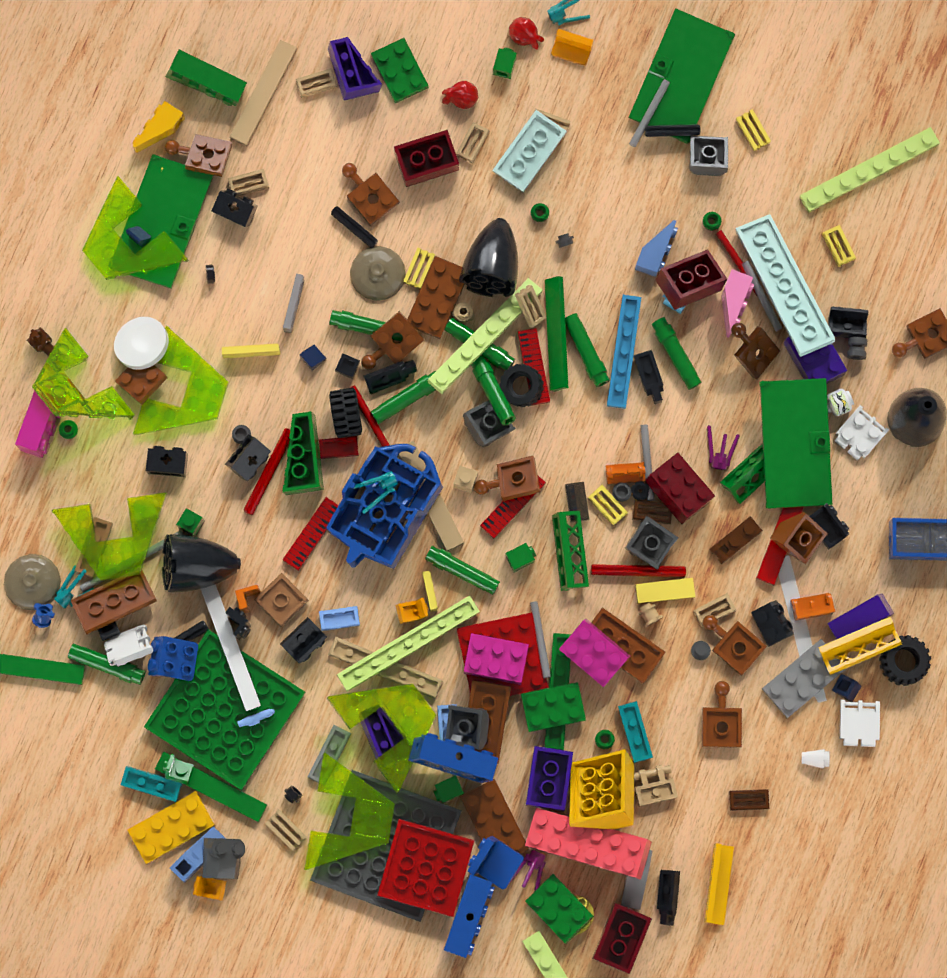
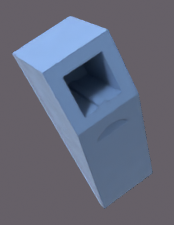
[635,220,678,277]
[170,826,226,883]

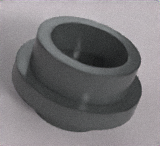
[555,233,574,248]
[232,425,251,444]
[612,483,631,502]
[691,641,711,660]

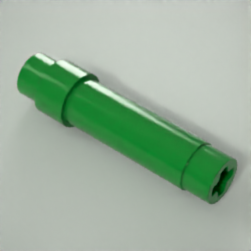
[329,310,403,342]
[565,313,610,387]
[651,317,702,390]
[444,318,515,370]
[471,356,516,425]
[371,371,436,424]
[425,546,500,595]
[68,643,146,685]

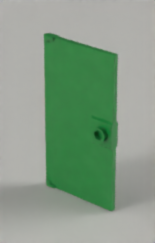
[628,8,735,144]
[109,154,214,289]
[759,378,833,509]

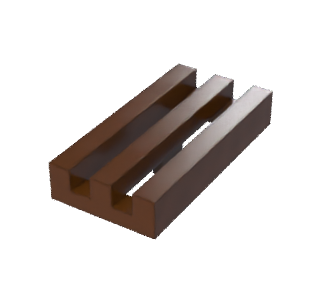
[632,500,672,524]
[729,789,770,811]

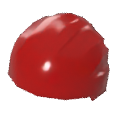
[508,17,544,50]
[442,81,479,109]

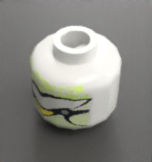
[827,389,854,416]

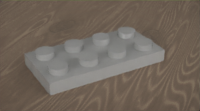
[762,639,845,718]

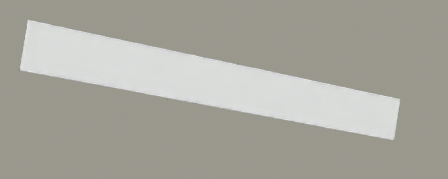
[778,555,827,703]
[201,584,261,711]

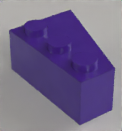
[328,37,382,101]
[827,593,894,639]
[358,705,412,769]

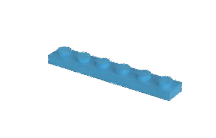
[607,295,642,409]

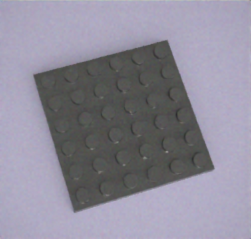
[310,770,462,922]

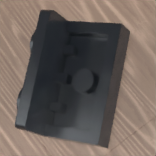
[828,306,868,338]
[809,503,849,550]
[751,600,794,647]
[225,607,251,640]
[280,617,327,664]

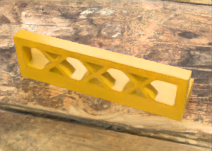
[818,617,902,675]
[704,843,734,925]

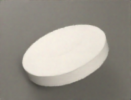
[114,317,169,370]

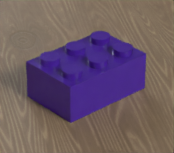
[783,336,847,384]
[525,746,573,812]

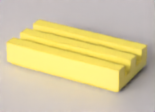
[736,109,771,151]
[822,225,856,267]
[403,247,435,289]
[588,485,628,526]
[423,571,438,612]

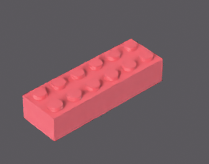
[525,808,652,880]

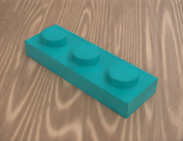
[618,701,653,763]
[120,766,183,802]

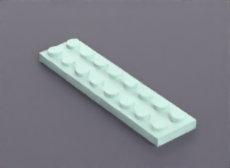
[736,214,835,357]

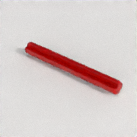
[244,428,290,515]
[591,564,686,577]

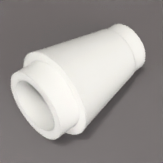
[802,749,830,769]

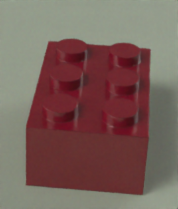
[394,129,459,187]
[655,249,727,310]
[645,452,715,525]
[592,903,652,974]

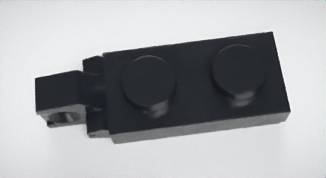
[633,350,664,404]
[364,360,417,394]
[657,870,680,926]

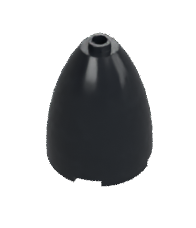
[459,218,518,297]
[887,388,947,447]
[162,534,241,592]

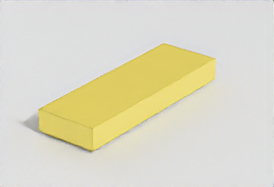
[222,344,280,358]
[635,578,695,604]

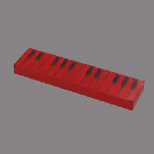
[518,328,550,406]
[480,476,546,539]
[282,497,339,571]

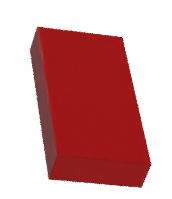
[319,436,359,459]

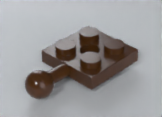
[731,323,780,379]

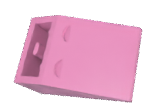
[721,269,754,338]

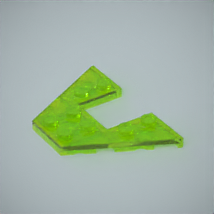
[82,176,189,280]
[133,326,229,435]
[32,328,135,420]
[52,492,167,580]
[327,684,436,793]
[304,753,395,870]

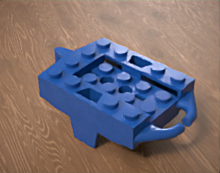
[326,444,443,569]

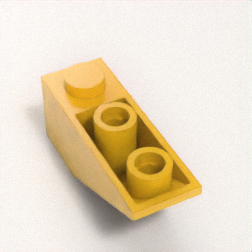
[133,101,185,153]

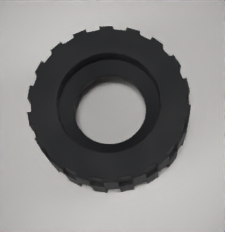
[499,364,544,407]

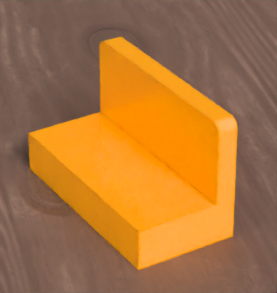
[551,29,594,66]

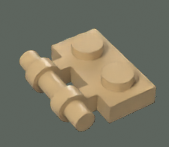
[634,765,678,807]

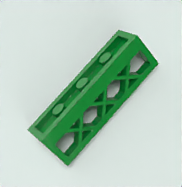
[720,443,765,504]
[552,511,589,591]

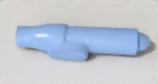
[237,709,275,727]

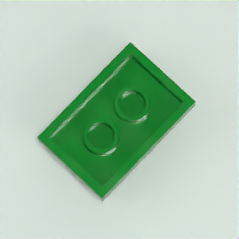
[371,38,429,103]
[521,682,586,732]
[525,874,594,944]

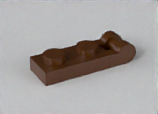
[709,516,763,564]

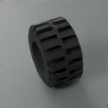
[329,387,362,438]
[879,635,931,686]

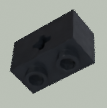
[211,188,258,227]
[225,434,271,481]
[146,446,188,477]

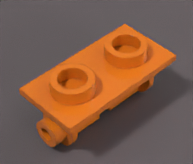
[606,462,645,484]

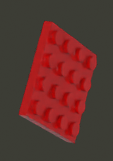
[457,612,548,697]
[377,819,475,917]

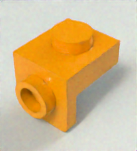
[395,598,428,624]
[193,876,227,901]

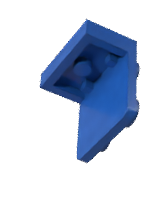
[148,636,198,681]
[467,836,524,889]

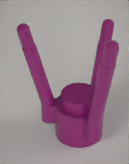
[707,425,740,470]
[509,850,546,891]

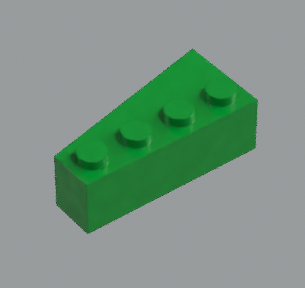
[165,49,247,106]
[282,411,324,495]

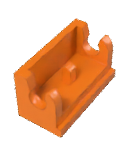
[791,593,835,621]

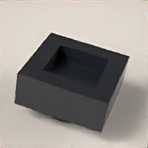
[335,353,360,379]
[97,621,120,641]

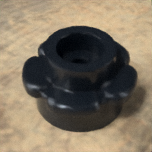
[631,481,650,500]
[284,785,302,803]

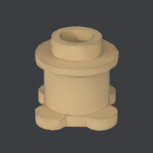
[452,303,475,325]
[638,603,663,627]

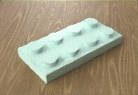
[492,110,567,193]

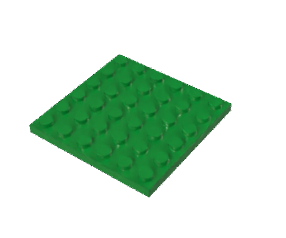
[144,629,306,791]

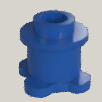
[32,603,55,628]

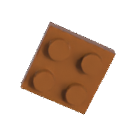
[115,365,168,405]

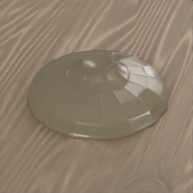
[350,246,406,301]
[4,554,61,610]

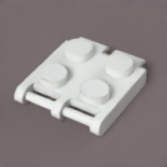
[834,405,889,461]
[104,624,153,666]
[839,700,880,747]

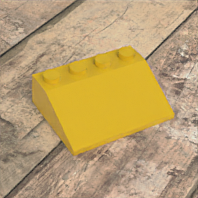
[569,749,634,829]

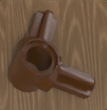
[27,327,62,362]

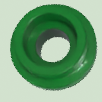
[531,203,549,222]
[703,212,722,231]
[59,420,78,439]
[595,730,615,749]

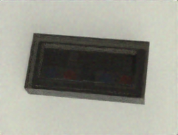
[565,482,589,523]

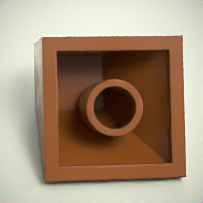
[770,512,828,565]

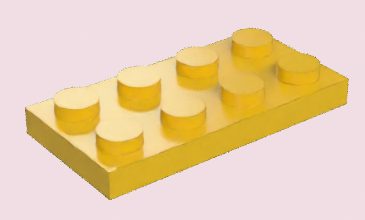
[127,791,215,864]

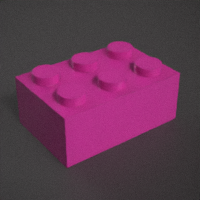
[15,390,63,458]
[559,618,630,687]
[464,633,529,685]

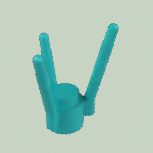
[547,0,590,25]
[354,471,398,514]
[54,565,94,608]

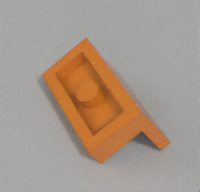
[235,585,261,613]

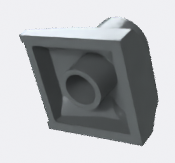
[689,135,728,176]
[463,400,516,447]
[625,516,679,569]
[446,705,489,750]
[203,838,245,879]

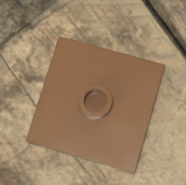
[254,573,309,627]

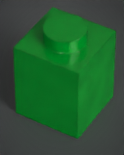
[493,48,517,79]
[176,508,205,537]
[505,543,536,572]
[433,775,464,804]

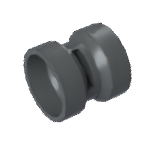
[847,337,868,360]

